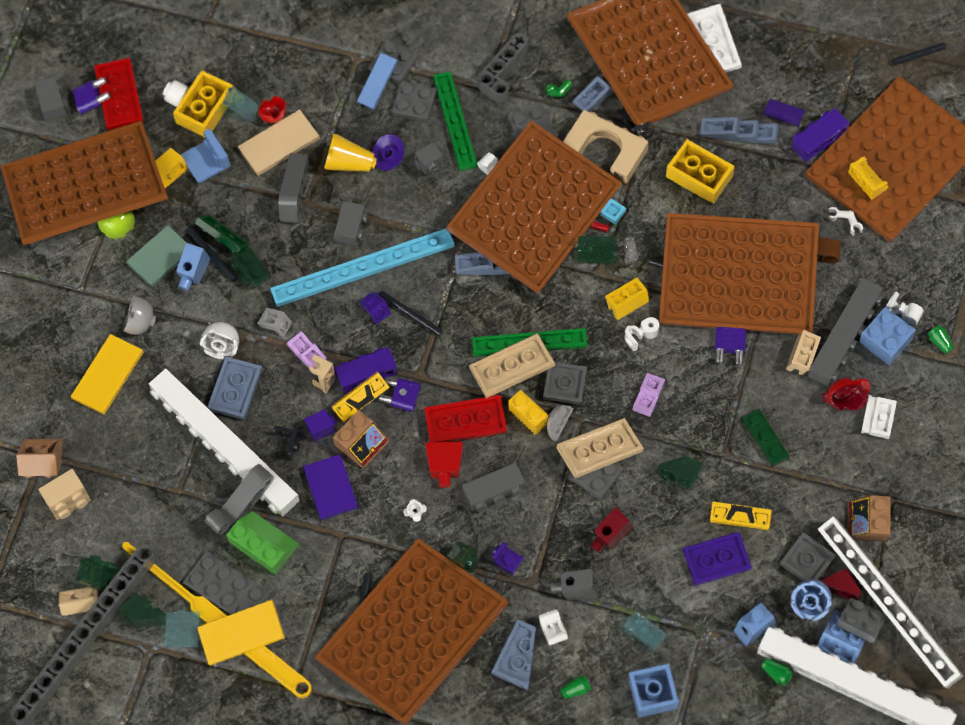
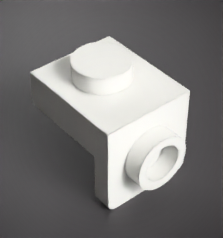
[539,610,568,645]

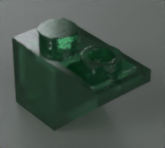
[657,455,703,490]
[446,541,478,573]
[119,592,167,628]

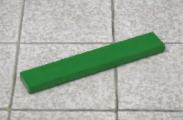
[433,71,478,172]
[472,328,588,357]

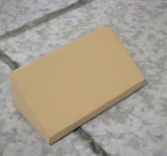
[59,586,100,616]

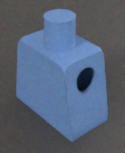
[176,243,210,291]
[734,603,776,647]

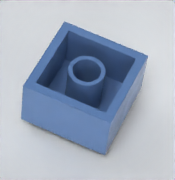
[859,307,916,366]
[628,664,679,718]

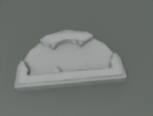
[547,405,574,441]

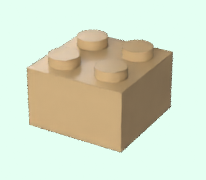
[38,469,91,521]

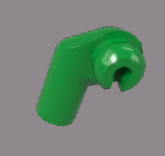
[546,79,573,97]

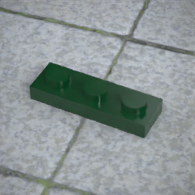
[195,214,251,254]
[742,409,790,467]

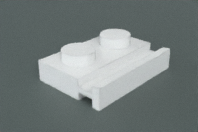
[861,395,897,439]

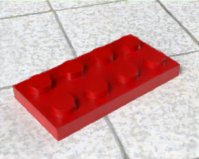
[94,58,144,131]
[424,395,507,442]

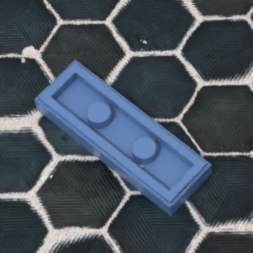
[357,53,398,110]

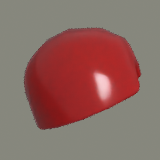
[258,96,286,123]

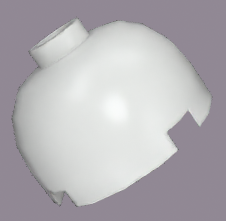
[200,322,239,359]

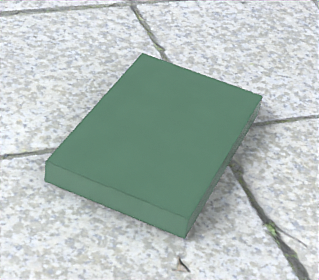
[126,225,187,288]

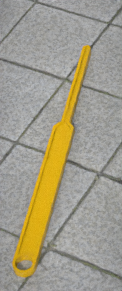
[122,542,312,698]

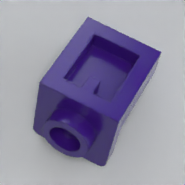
[492,542,524,576]

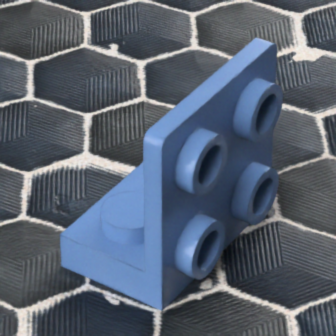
[181,129,231,183]
[817,610,865,664]

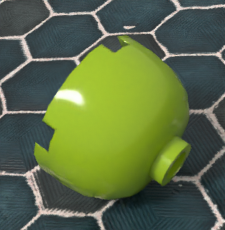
[97,211,135,239]

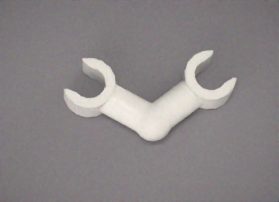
[828,207,863,236]

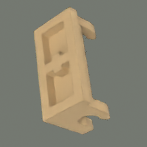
[785,330,821,375]
[309,354,336,394]

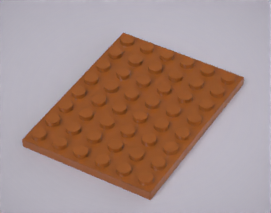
[567,0,734,126]
[804,76,965,243]
[446,120,622,294]
[1,121,168,245]
[659,213,819,334]
[315,538,509,725]

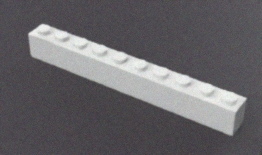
[149,369,299,517]
[818,517,963,688]
[757,627,956,725]

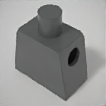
[551,569,599,600]

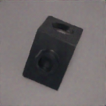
[621,112,650,136]
[274,425,300,461]

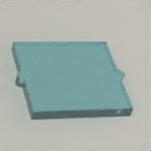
[165,610,200,649]

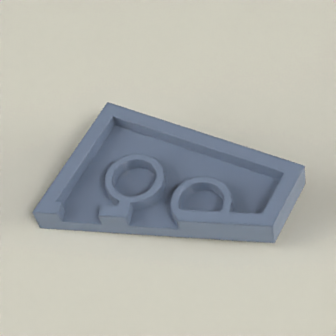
[492,619,536,690]

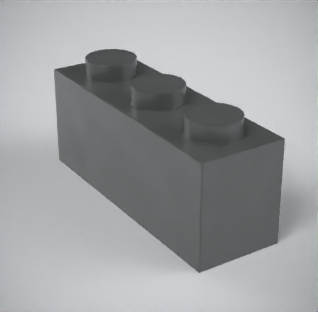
[462,463,526,512]

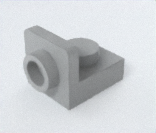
[258,308,292,337]

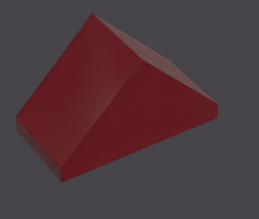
[822,568,861,600]

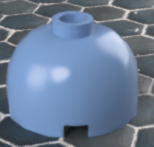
[791,579,832,620]

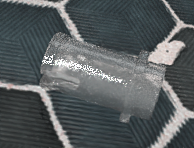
[623,237,640,262]

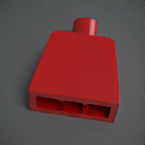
[425,442,463,488]

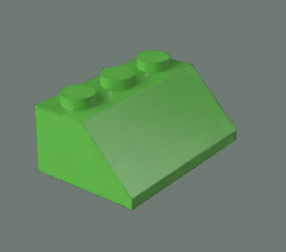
[226,511,299,575]

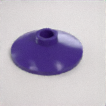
[372,134,405,171]

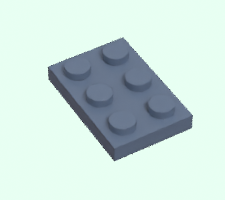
[207,357,263,420]

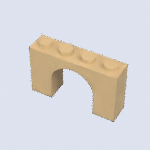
[563,110,648,185]

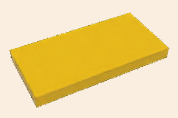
[71,334,144,415]
[197,600,285,666]

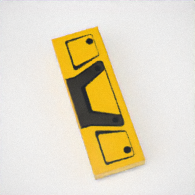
[331,371,389,422]
[710,502,771,531]

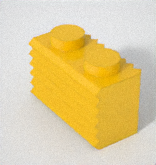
[509,390,548,435]

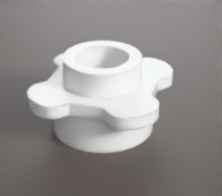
[403,499,427,522]

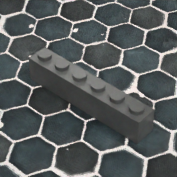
[808,278,884,387]

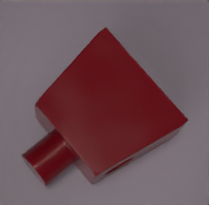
[590,507,633,553]

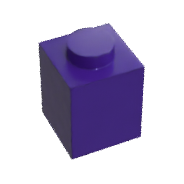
[304,409,336,442]

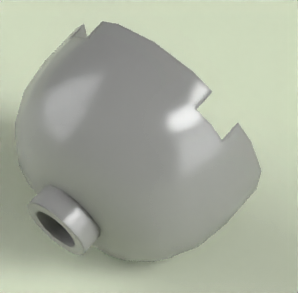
[123,296,156,335]

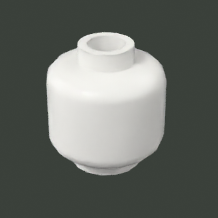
[163,80,189,107]

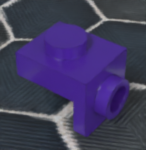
[359,291,391,324]

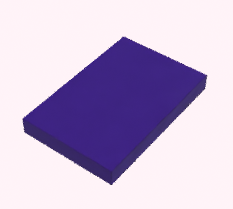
[303,454,358,520]
[682,532,752,586]

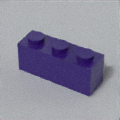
[791,108,849,163]
[335,347,398,394]

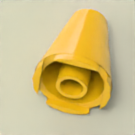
[324,134,377,172]

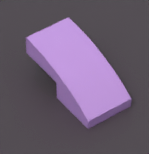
[286,331,326,368]
[632,373,665,417]

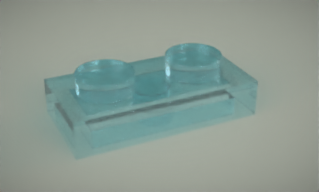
[223,87,259,122]
[623,611,667,652]

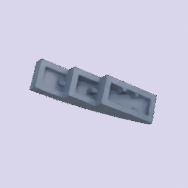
[572,75,614,112]
[700,117,779,143]
[455,252,509,275]

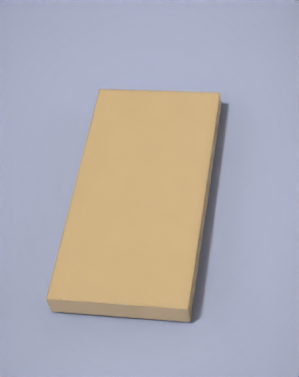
[238,110,320,176]
[469,333,555,398]
[556,418,644,478]

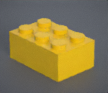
[173,70,235,137]
[666,139,735,204]

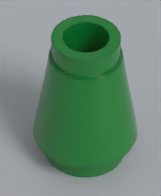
[928,325,955,354]
[761,658,793,686]
[560,675,592,699]

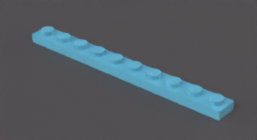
[270,229,455,307]

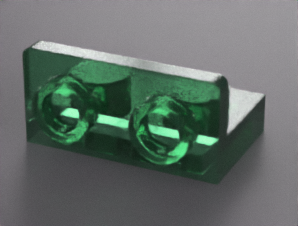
[578,236,616,264]
[230,247,271,290]
[76,555,120,592]

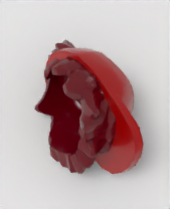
[821,377,870,411]

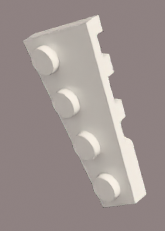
[687,4,742,72]

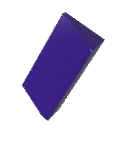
[764,99,805,127]

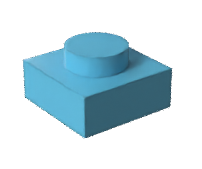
[600,199,626,225]

